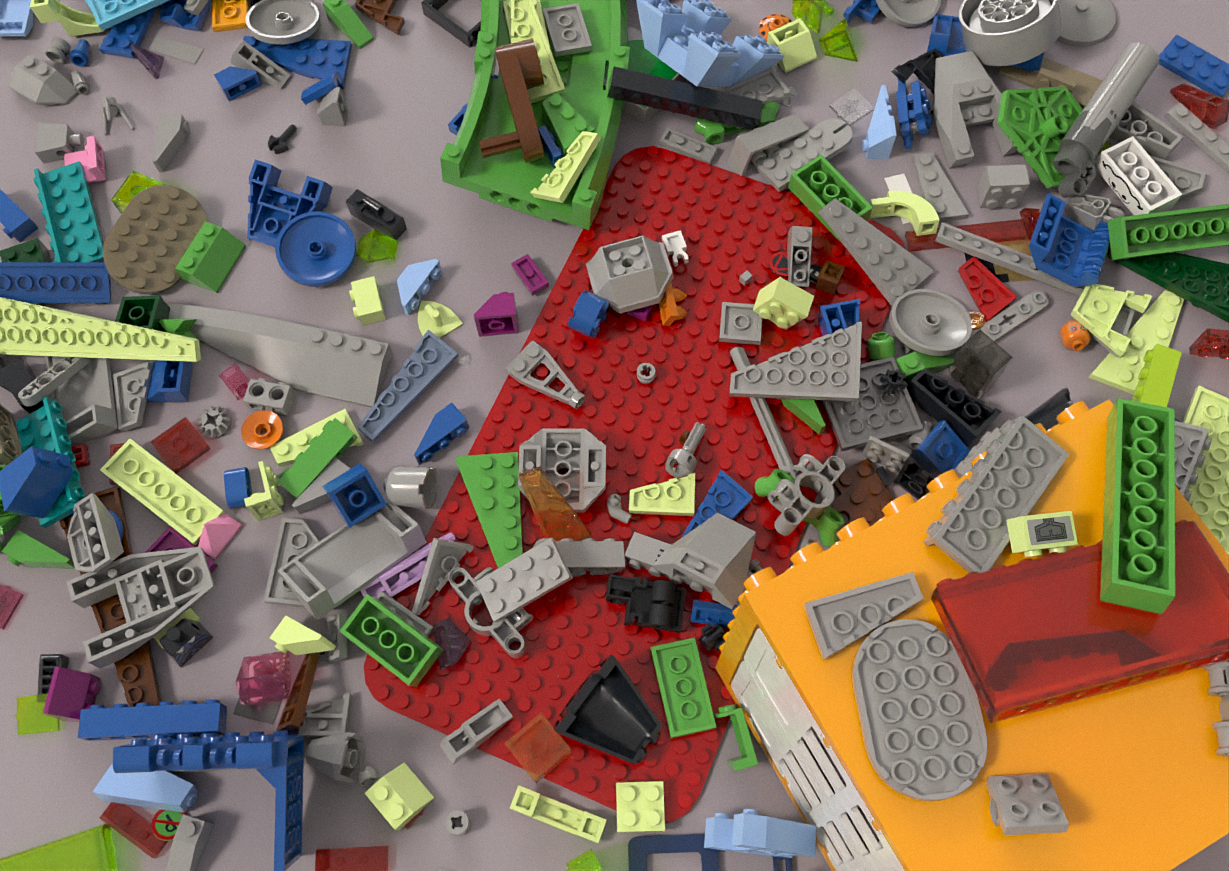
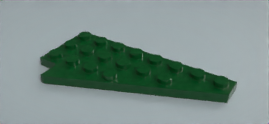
[1108,243,1229,323]

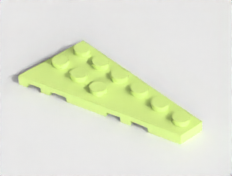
[511,0,565,104]

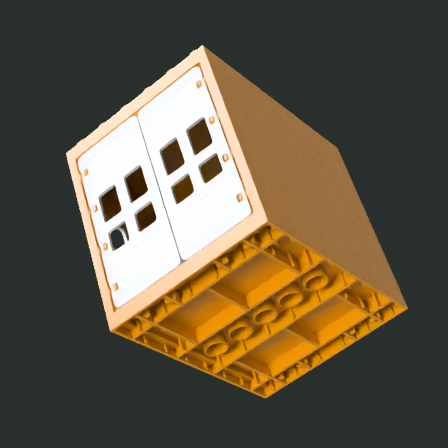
[715,399,1229,871]

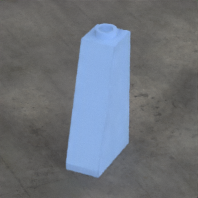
[93,763,198,813]

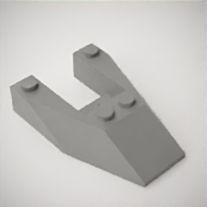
[933,51,1019,169]
[66,547,215,668]

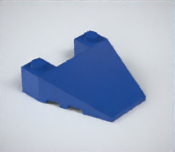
[247,159,333,247]

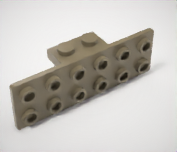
[998,57,1103,108]

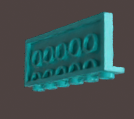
[33,161,104,262]
[16,396,85,528]

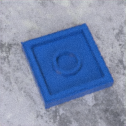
[917,420,971,473]

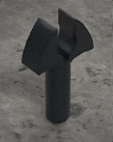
[268,124,297,154]

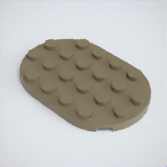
[103,185,208,294]

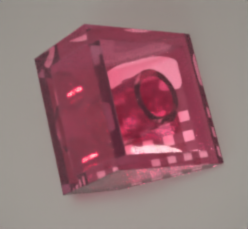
[236,651,291,705]

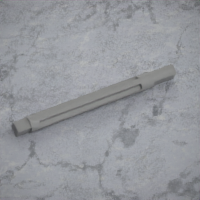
[730,347,795,483]

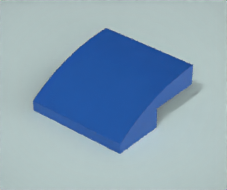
[301,72,341,105]

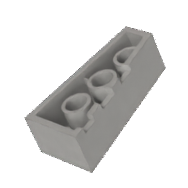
[1109,102,1183,160]
[727,114,809,176]
[533,538,625,577]

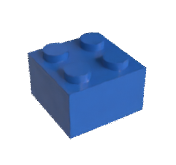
[322,463,387,528]

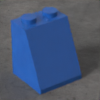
[0,446,73,519]

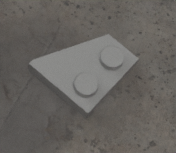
[298,693,352,739]

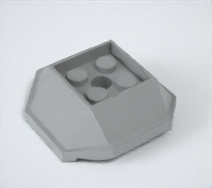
[586,236,673,314]
[518,429,606,513]

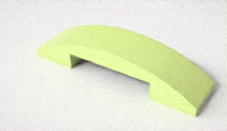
[510,785,607,843]

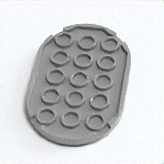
[852,619,987,801]

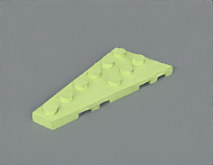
[1088,290,1184,395]

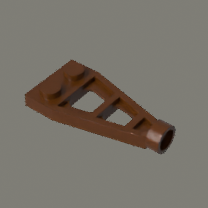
[276,651,325,732]

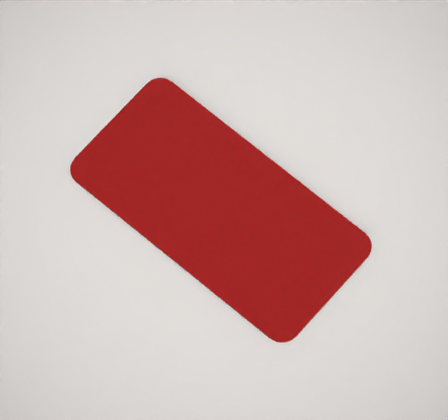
[364,146,905,823]

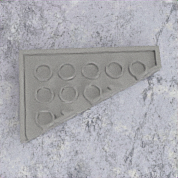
[730,322,862,401]

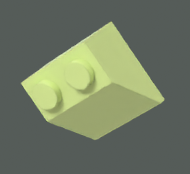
[365,762,434,831]

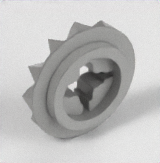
[196,406,230,438]

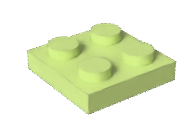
[616,781,665,833]

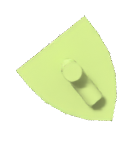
[418,300,463,338]

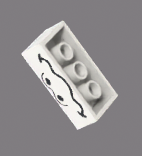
[1094,136,1182,215]

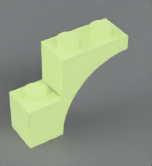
[30,0,105,37]

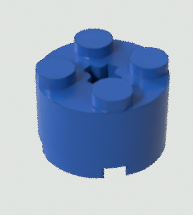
[568,290,610,338]

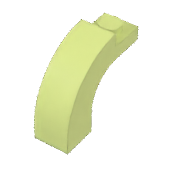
[870,191,939,236]

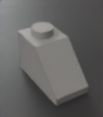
[317,87,348,126]

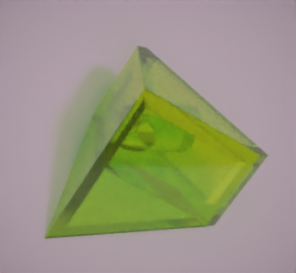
[819,19,858,62]
[356,229,398,263]

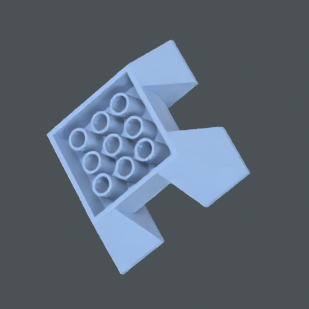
[636,0,785,87]

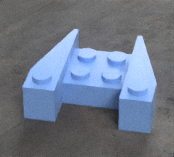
[704,809,816,858]

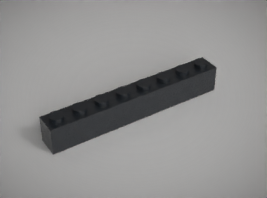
[607,66,763,130]

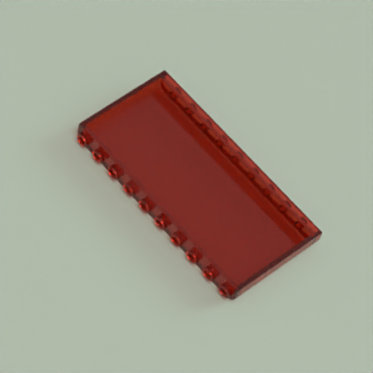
[931,520,1229,723]

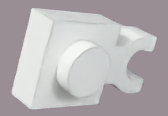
[662,230,689,267]

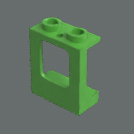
[714,705,758,771]

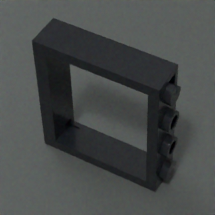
[421,0,481,48]

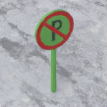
[151,809,187,841]

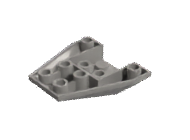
[653,513,756,609]

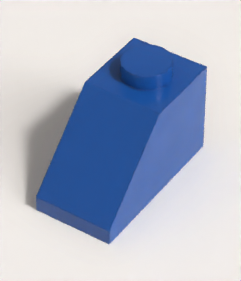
[214,66,262,101]

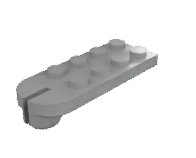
[756,118,852,192]

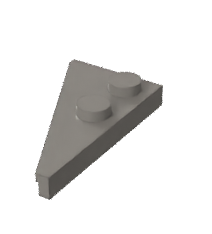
[412,538,473,615]

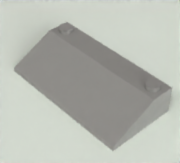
[45,314,117,445]
[277,497,427,620]

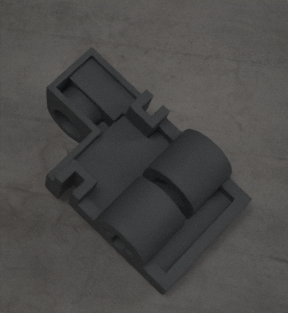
[605,574,686,633]

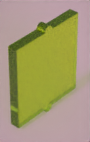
[15,694,60,735]

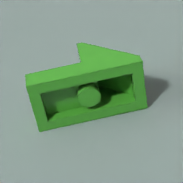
[159,318,201,346]

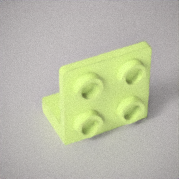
[244,461,285,521]

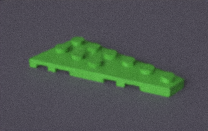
[455,452,523,568]

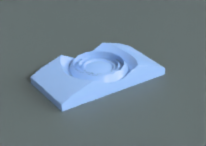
[0,0,34,36]

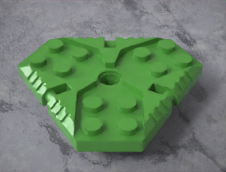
[997,86,1083,189]

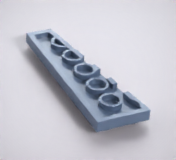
[357,330,459,443]

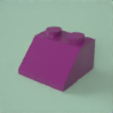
[474,292,519,337]
[43,667,101,722]

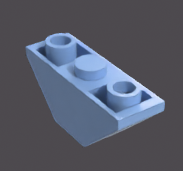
[397,259,442,316]

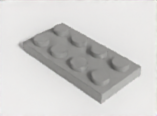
[476,538,573,622]

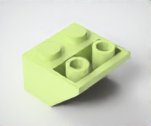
[767,18,817,73]

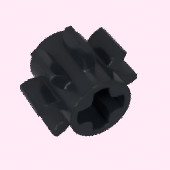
[880,369,907,396]
[699,623,726,652]

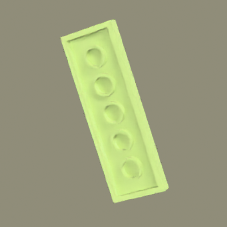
[100,439,225,546]

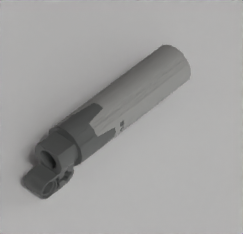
[1052,43,1160,198]

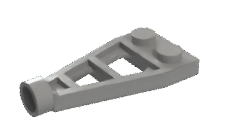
[505,340,586,409]

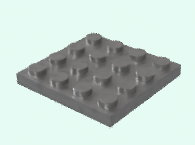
[822,356,923,452]

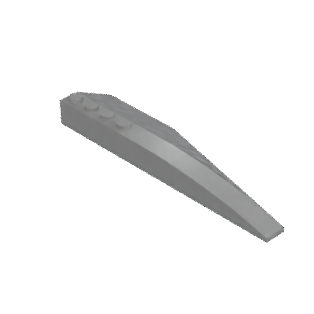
[167,303,393,407]

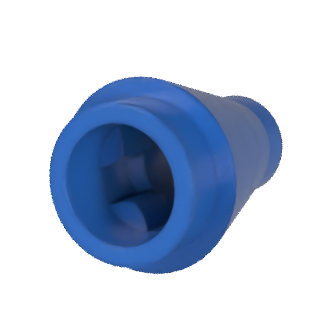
[70,39,90,67]

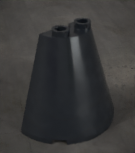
[553,655,662,765]

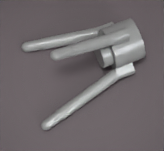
[101,96,135,135]

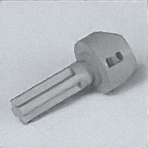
[665,422,706,478]

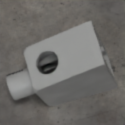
[35,123,84,164]

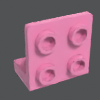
[64,136,106,183]

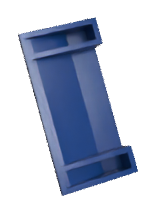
[927,14,1044,71]

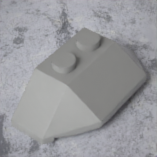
[9,54,78,105]
[67,493,124,573]

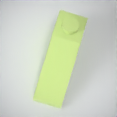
[270,616,336,655]

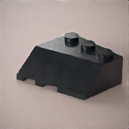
[894,449,943,500]

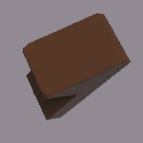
[816,260,845,295]

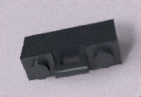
[346,189,407,242]

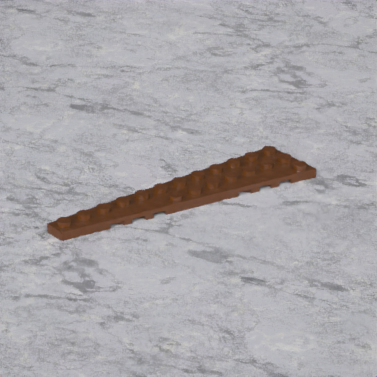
[59,486,161,739]

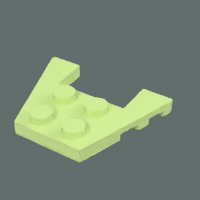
[1070,284,1152,357]

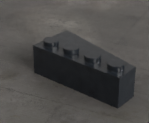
[907,369,1002,447]

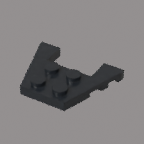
[891,48,944,114]

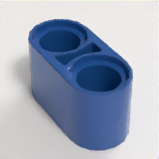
[224,467,252,509]

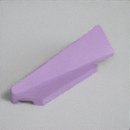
[360,532,455,597]

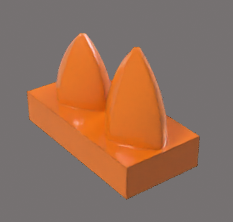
[658,282,687,326]

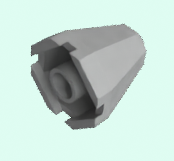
[304,732,365,784]

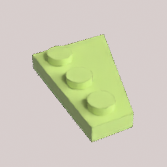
[629,473,695,516]

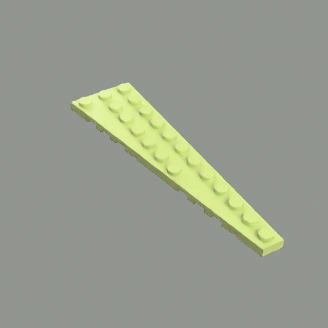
[0,297,201,362]

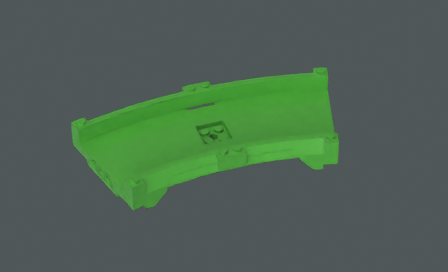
[440,0,630,230]

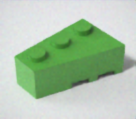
[542,92,595,157]

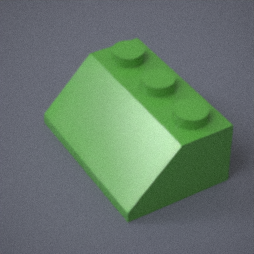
[175,221,246,293]

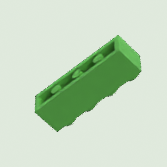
[278,418,358,498]

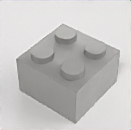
[976,164,1030,209]

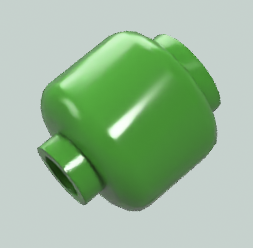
[867,332,896,361]

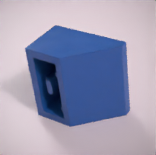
[146,360,193,402]

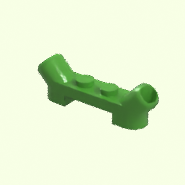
[694,101,780,145]
[755,469,845,547]

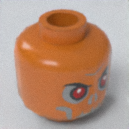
[1060,320,1090,351]

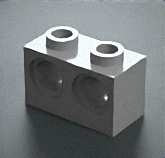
[243,378,295,416]

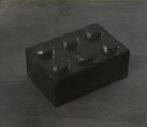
[948,330,1013,399]

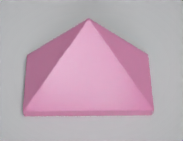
[198,513,243,560]

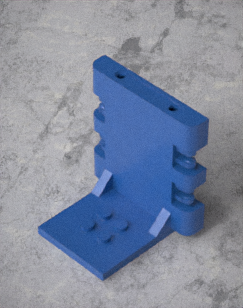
[113,731,304,871]

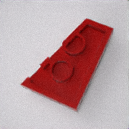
[958,256,1017,322]

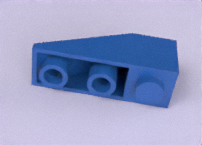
[414,403,469,465]

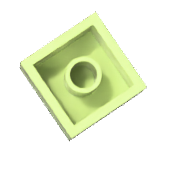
[753,277,814,329]

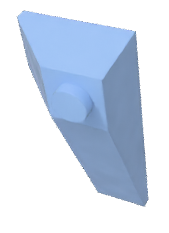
[862,85,896,159]

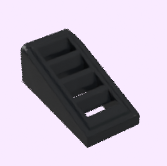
[37,654,69,703]

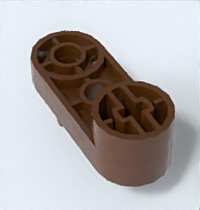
[479,38,545,163]

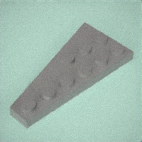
[818,198,934,306]

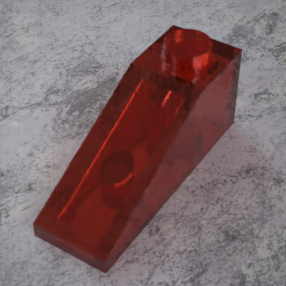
[1170,84,1229,128]

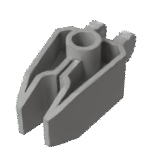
[1065,194,1125,230]

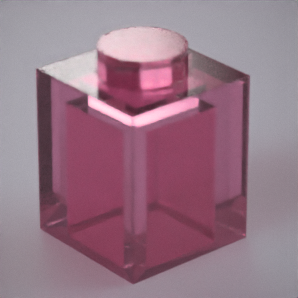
[219,363,250,400]

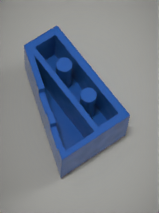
[817,299,860,336]

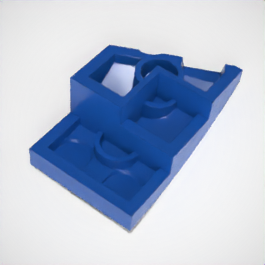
[160,0,212,31]

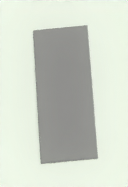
[149,35,204,64]

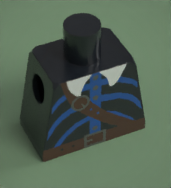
[159,618,213,667]

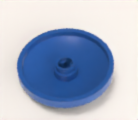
[275,212,356,287]

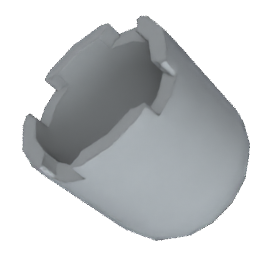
[383,465,438,509]

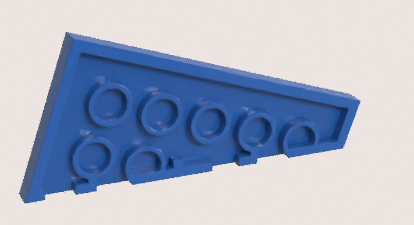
[243,36,352,90]

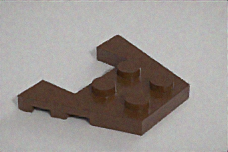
[355,0,405,35]

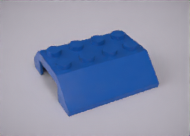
[1029,193,1110,287]

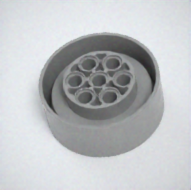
[959,0,1062,66]

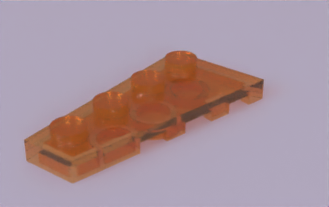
[519,466,591,541]

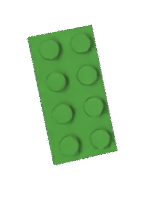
[651,638,716,739]

